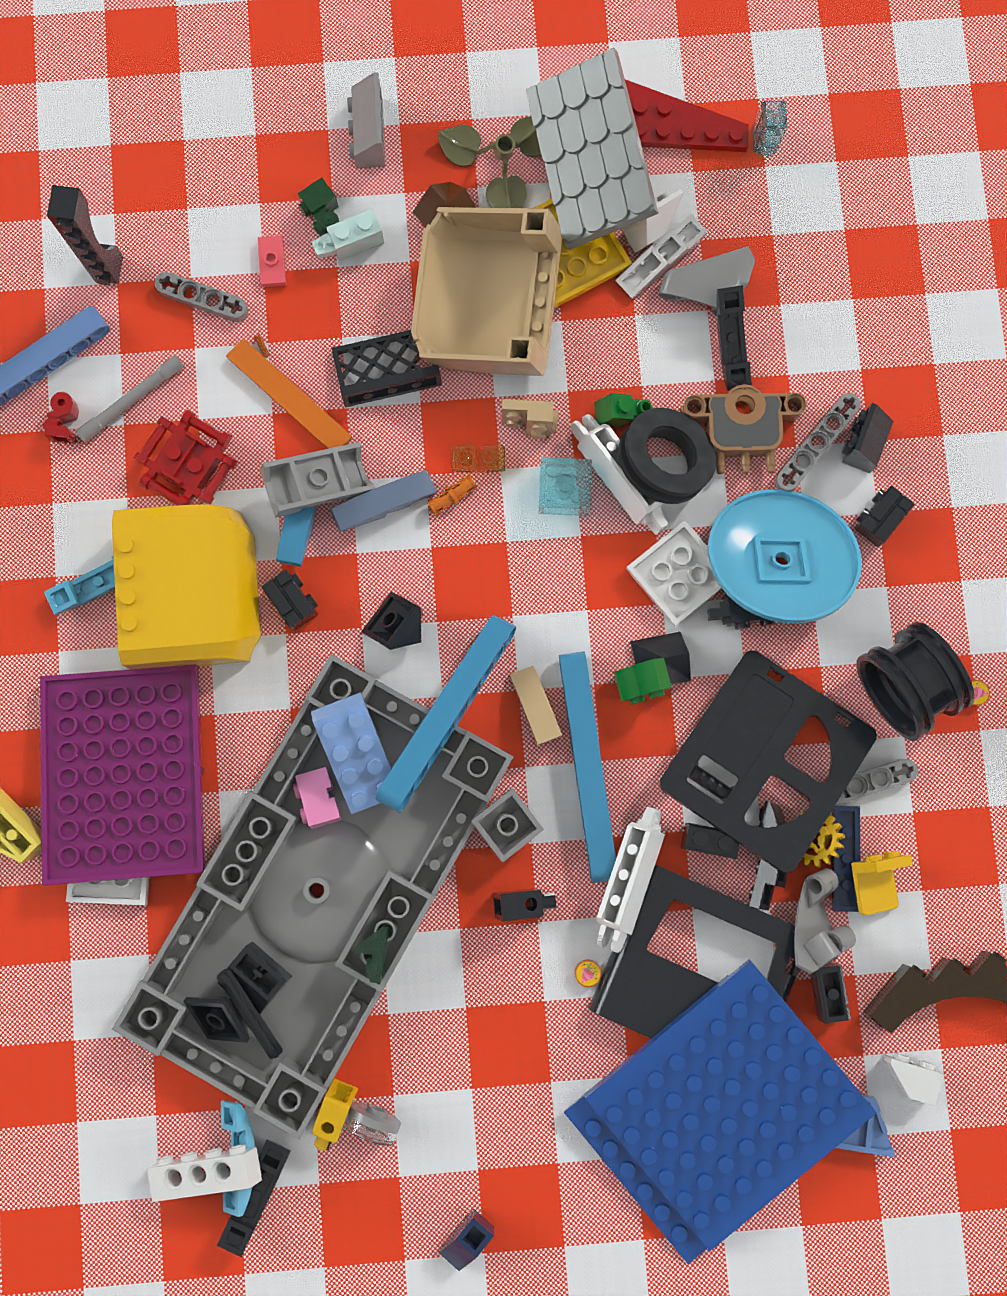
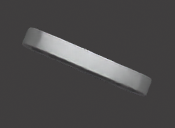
[155,272,248,322]
[836,759,918,805]

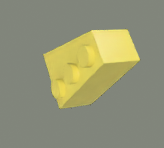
[0,788,42,863]

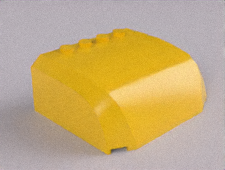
[112,505,261,669]

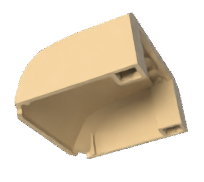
[411,207,562,376]

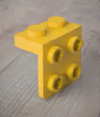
[851,850,913,915]

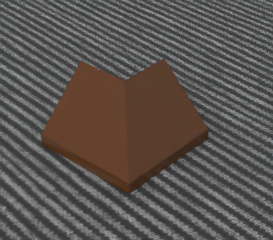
[413,182,476,228]

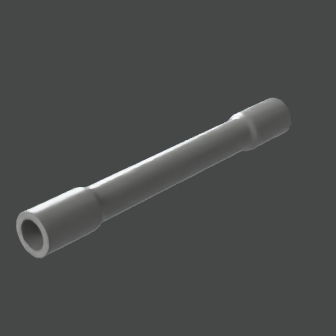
[75,355,184,443]

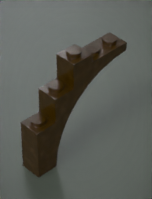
[864,951,1007,1033]

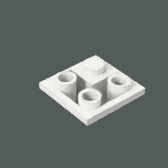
[622,189,683,253]

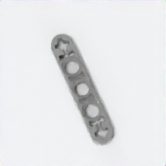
[775,393,861,491]

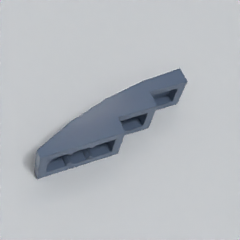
[330,469,437,533]

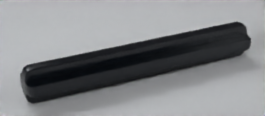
[217,968,283,1059]

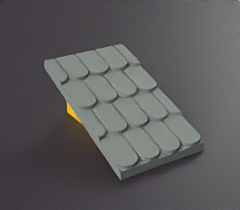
[526,47,659,250]

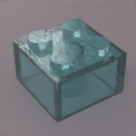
[538,457,592,516]

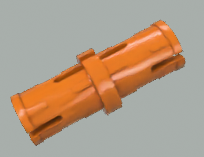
[427,475,477,516]

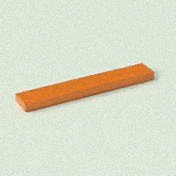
[226,339,353,449]

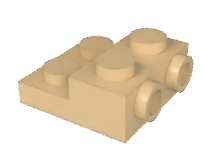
[502,399,558,439]

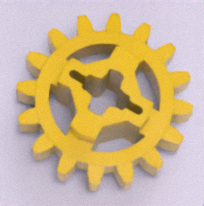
[791,812,845,867]

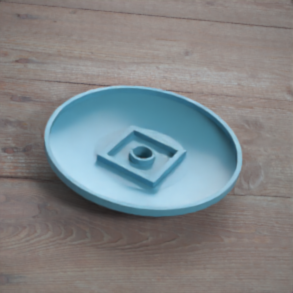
[708,489,862,624]

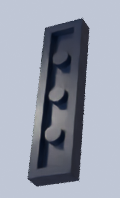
[832,806,860,912]

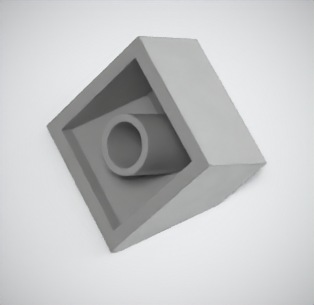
[470,788,544,862]

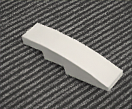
[615,214,708,299]

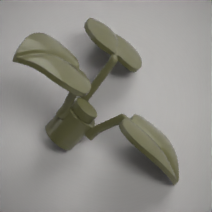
[438,116,541,208]

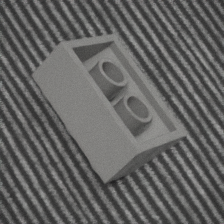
[347,72,386,168]

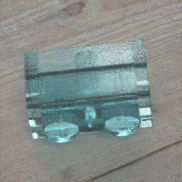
[752,100,788,155]

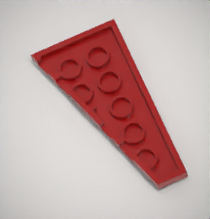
[625,79,749,152]

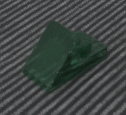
[351,925,389,984]

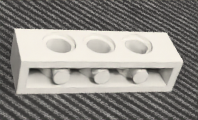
[147,1144,262,1202]

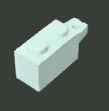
[312,209,384,261]

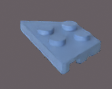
[836,1095,895,1157]

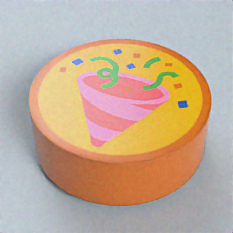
[971,680,990,706]
[575,959,601,987]

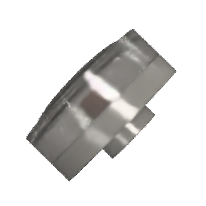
[343,1103,401,1146]

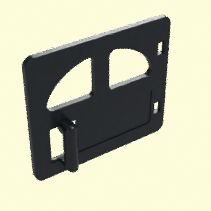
[659,651,877,873]

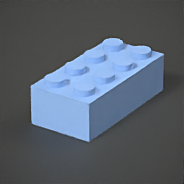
[311,692,391,814]

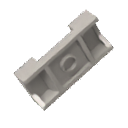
[260,442,375,518]

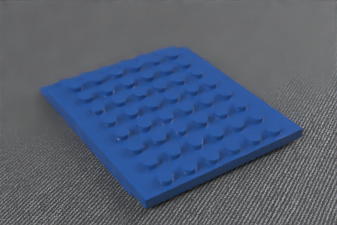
[564,959,877,1264]

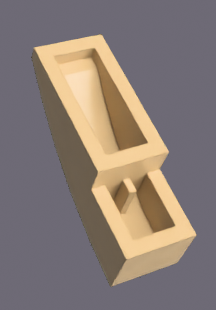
[509,666,562,746]

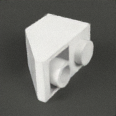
[883,1052,944,1106]

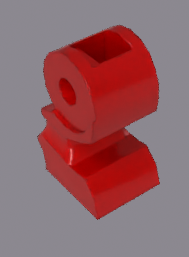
[42,392,79,444]

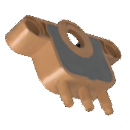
[680,384,807,474]

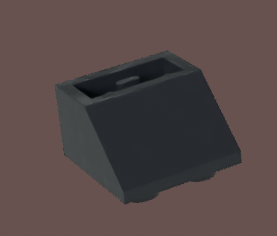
[841,403,894,473]
[218,942,292,1015]

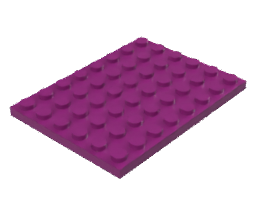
[40,665,205,886]

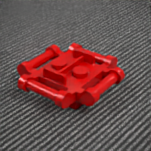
[133,410,238,506]

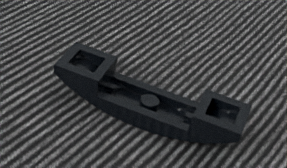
[716,285,752,391]
[217,1139,291,1257]

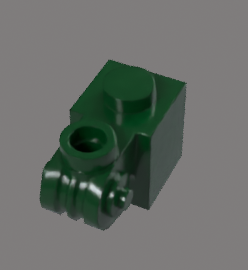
[297,177,339,237]

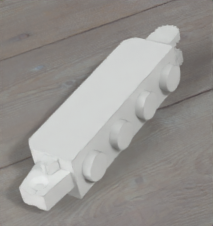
[570,414,668,535]
[597,807,665,953]

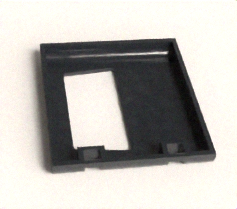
[588,865,800,1039]

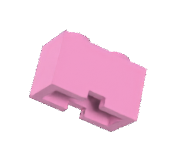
[293,767,342,829]

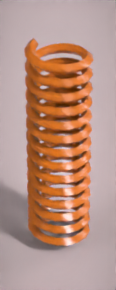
[254,333,270,358]

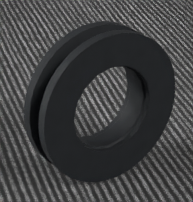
[618,408,716,504]

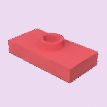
[258,235,287,288]

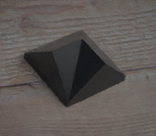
[361,591,423,650]
[630,632,691,685]
[183,997,250,1043]

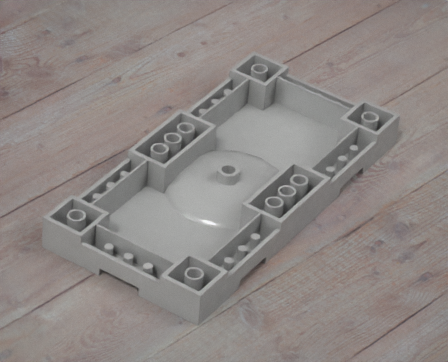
[112,654,514,1139]

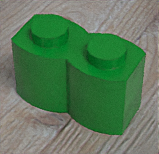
[614,658,672,705]

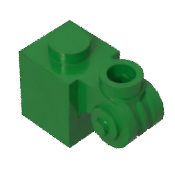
[594,393,653,428]

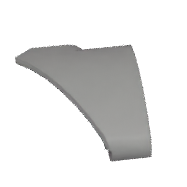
[658,246,755,315]
[794,868,856,974]

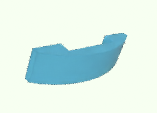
[44,556,115,615]
[221,1100,255,1217]

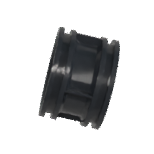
[856,622,975,741]

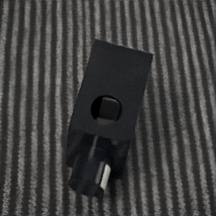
[493,888,556,921]

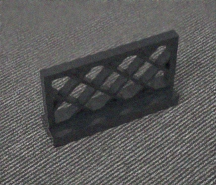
[331,330,442,408]

